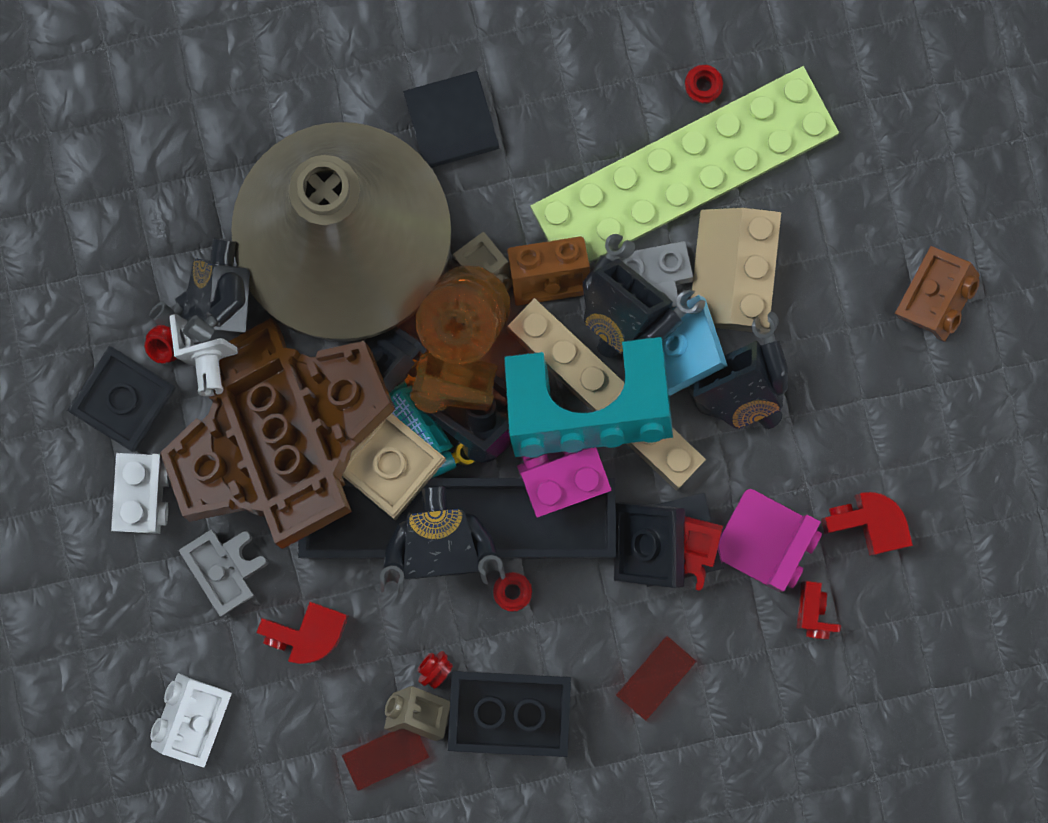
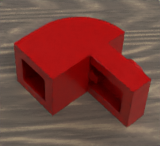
[821,492,913,556]
[256,602,349,664]

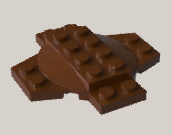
[160,318,396,549]

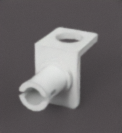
[170,314,238,396]

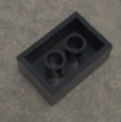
[448,671,571,757]

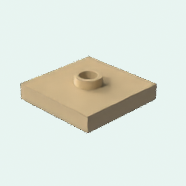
[342,413,446,520]

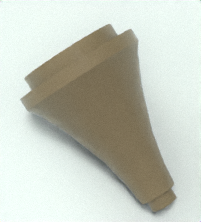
[231,122,451,342]

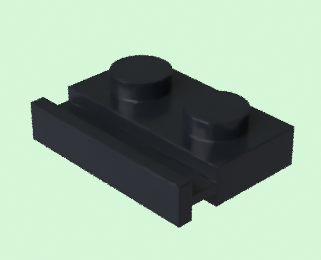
[365,326,427,393]

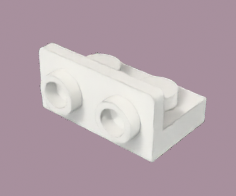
[111,453,170,534]
[150,673,232,767]

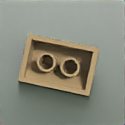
[691,208,781,332]

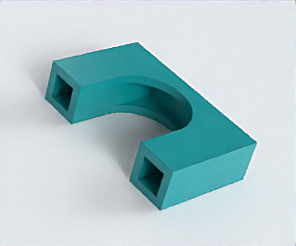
[505,337,673,458]

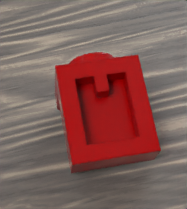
[796,581,841,640]

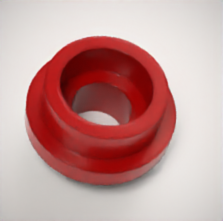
[685,65,723,104]
[144,325,177,363]
[493,572,532,611]
[417,651,453,689]

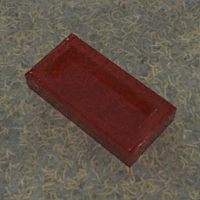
[616,636,697,721]
[342,728,430,791]

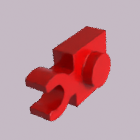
[684,516,723,591]

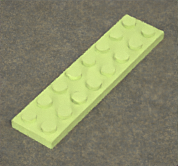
[530,66,839,263]

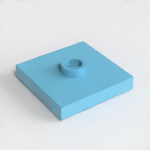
[662,295,727,396]

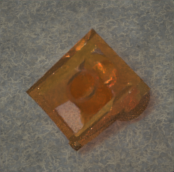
[410,343,498,413]

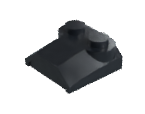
[425,362,512,463]

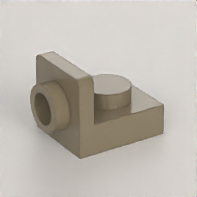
[453,231,512,302]
[384,686,450,741]

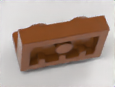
[507,236,590,306]
[895,246,980,342]

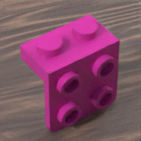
[517,447,612,517]
[719,489,822,592]

